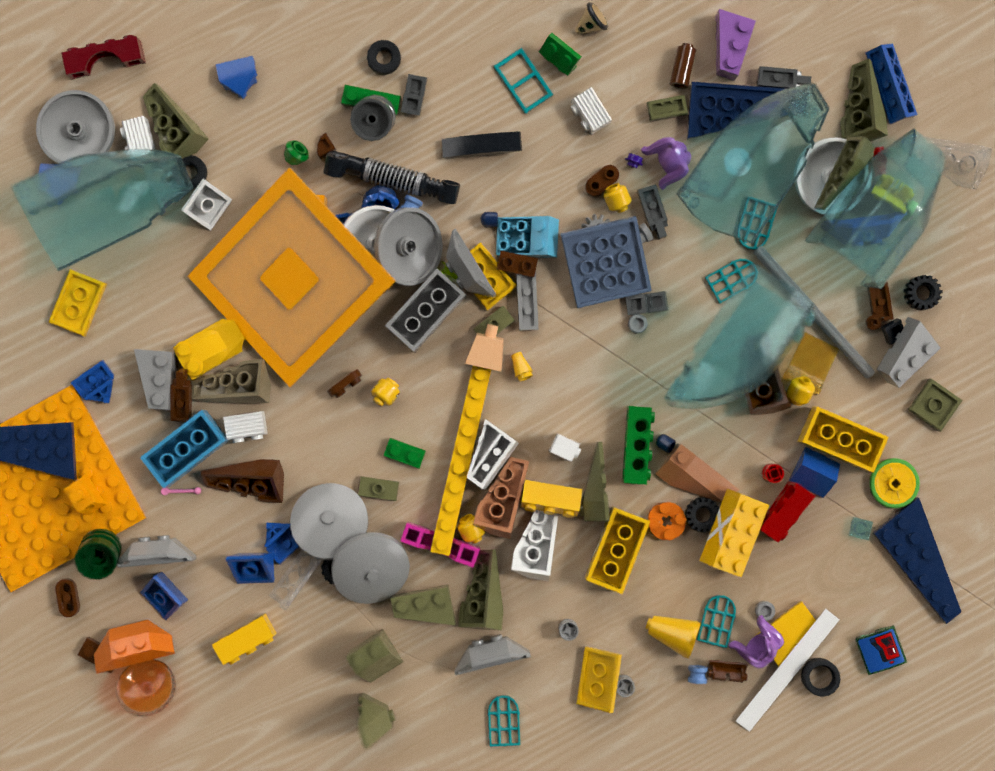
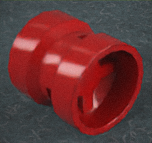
[761,464,784,483]

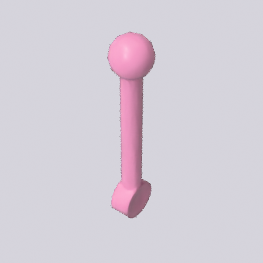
[161,487,201,495]

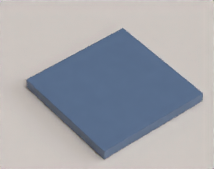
[560,216,652,308]

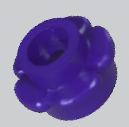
[625,153,643,169]

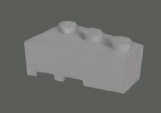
[877,317,941,388]
[134,349,177,410]

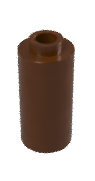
[670,43,696,89]

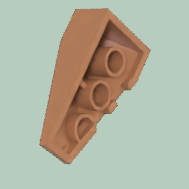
[655,444,739,503]
[473,457,529,539]

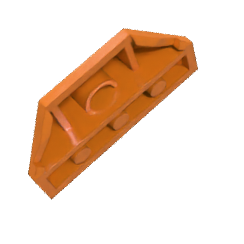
[94,620,175,674]

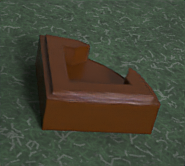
[317,133,336,160]

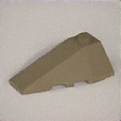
[191,359,271,404]

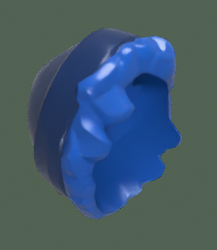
[361,185,399,210]

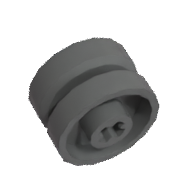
[350,95,396,141]

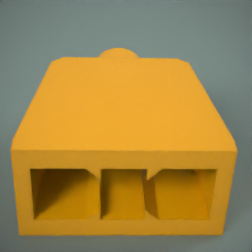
[64,474,106,515]

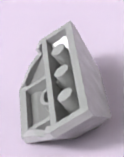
[445,229,496,298]
[116,535,196,568]
[455,634,531,676]

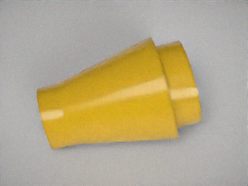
[511,352,533,382]

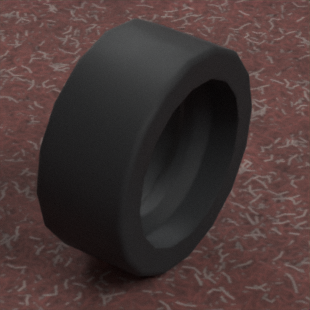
[801,658,841,697]

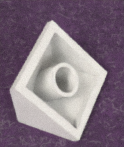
[181,179,232,231]

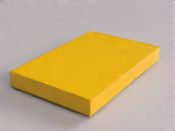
[470,242,517,311]
[48,269,107,337]
[755,601,816,667]
[576,646,622,713]

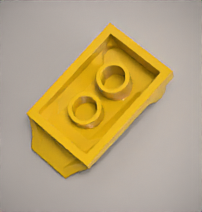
[173,318,245,380]

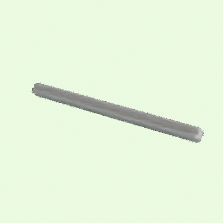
[754,246,875,379]

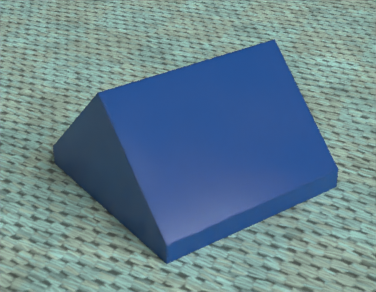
[789,447,840,498]
[226,552,275,584]
[140,572,188,620]

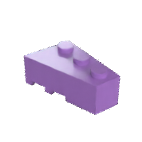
[716,9,756,81]

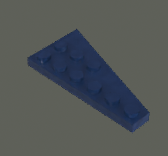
[687,81,806,140]
[0,422,77,480]
[873,497,961,624]

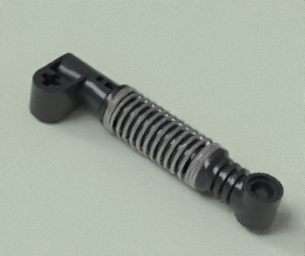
[323,150,460,204]

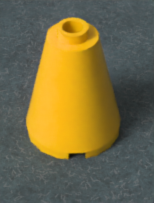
[645,615,701,659]

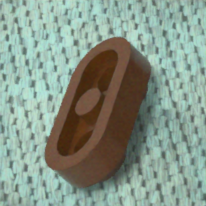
[585,165,619,197]
[327,369,362,398]
[55,578,80,617]

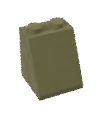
[346,629,403,683]

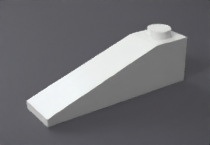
[511,510,558,581]

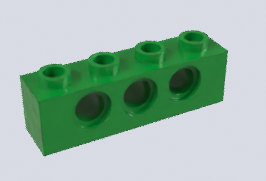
[622,406,655,485]

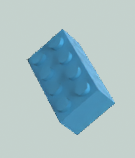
[140,410,230,488]

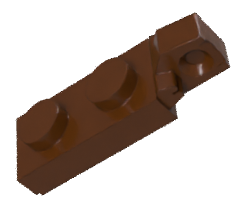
[170,369,192,423]

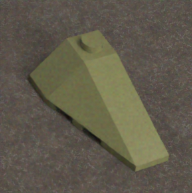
[840,59,888,142]
[143,83,209,162]
[814,137,875,210]
[579,442,610,521]
[458,550,503,630]
[358,693,396,749]

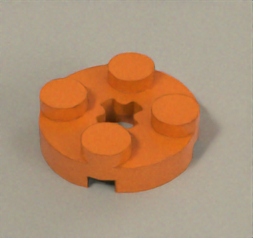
[647,502,686,540]

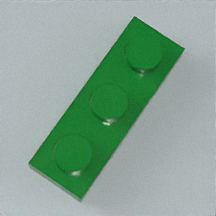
[341,85,401,116]

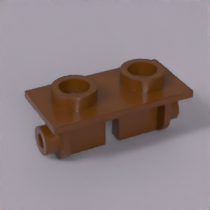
[497,251,538,277]
[706,660,748,683]

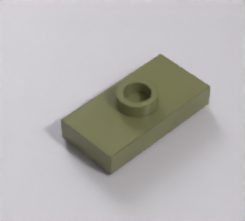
[646,95,688,122]
[473,306,515,334]
[358,476,399,501]

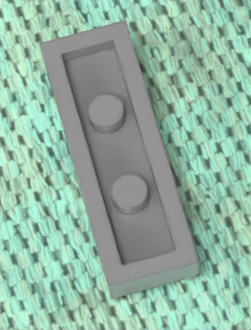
[516,272,539,331]

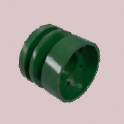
[75,529,122,580]

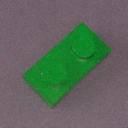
[383,438,426,469]

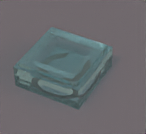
[848,517,873,540]

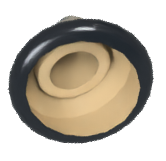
[575,2,608,34]

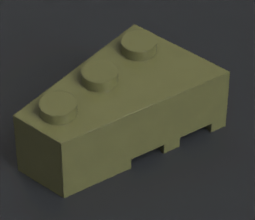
[391,584,456,625]

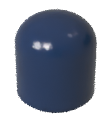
[480,212,498,227]
[656,434,676,453]

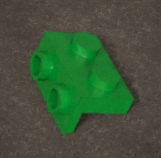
[538,33,582,76]

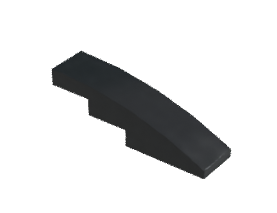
[442,131,522,159]

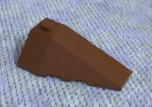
[745,332,791,415]
[200,459,284,503]

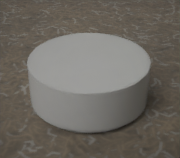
[628,314,648,334]
[755,601,775,621]

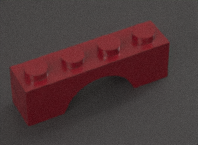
[61,35,146,79]

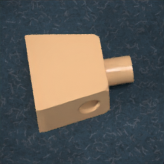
[465,324,504,372]

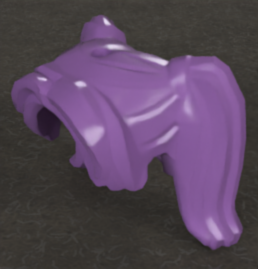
[641,137,691,190]
[729,615,784,668]

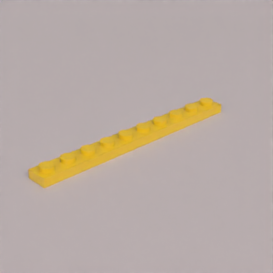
[430,365,491,556]

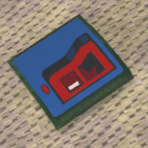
[855,625,907,675]

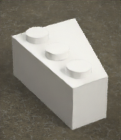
[467,419,519,490]

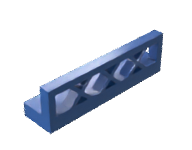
[866,44,918,124]

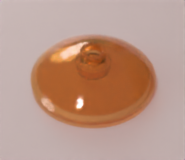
[116,659,176,717]

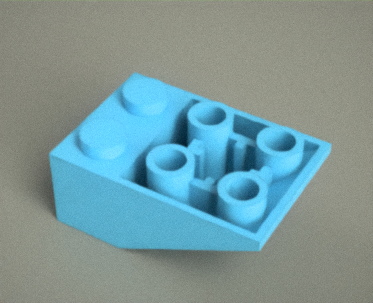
[496,216,559,258]

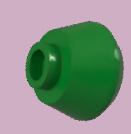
[284,140,309,165]

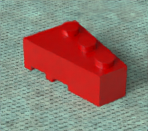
[760,481,816,543]

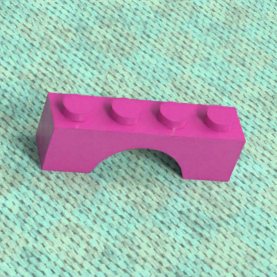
[400,521,480,567]

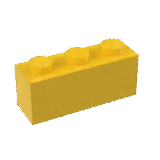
[520,480,582,518]
[212,613,277,665]

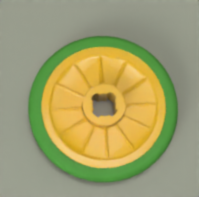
[869,458,920,508]

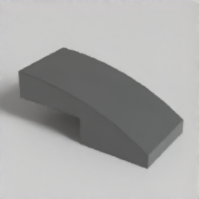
[401,74,427,116]
[626,291,668,315]

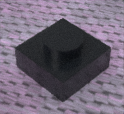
[881,318,904,345]

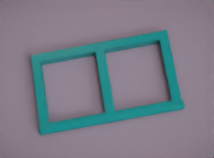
[493,48,553,114]

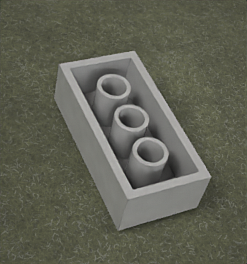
[385,269,466,352]

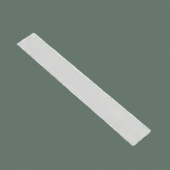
[736,609,840,732]

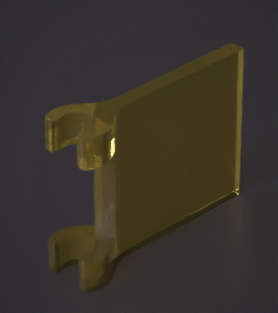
[782,332,839,395]

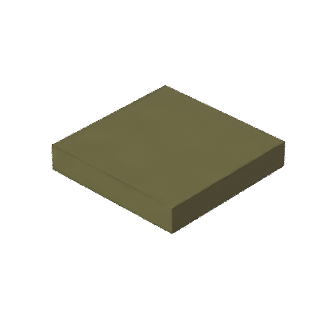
[908,378,963,432]

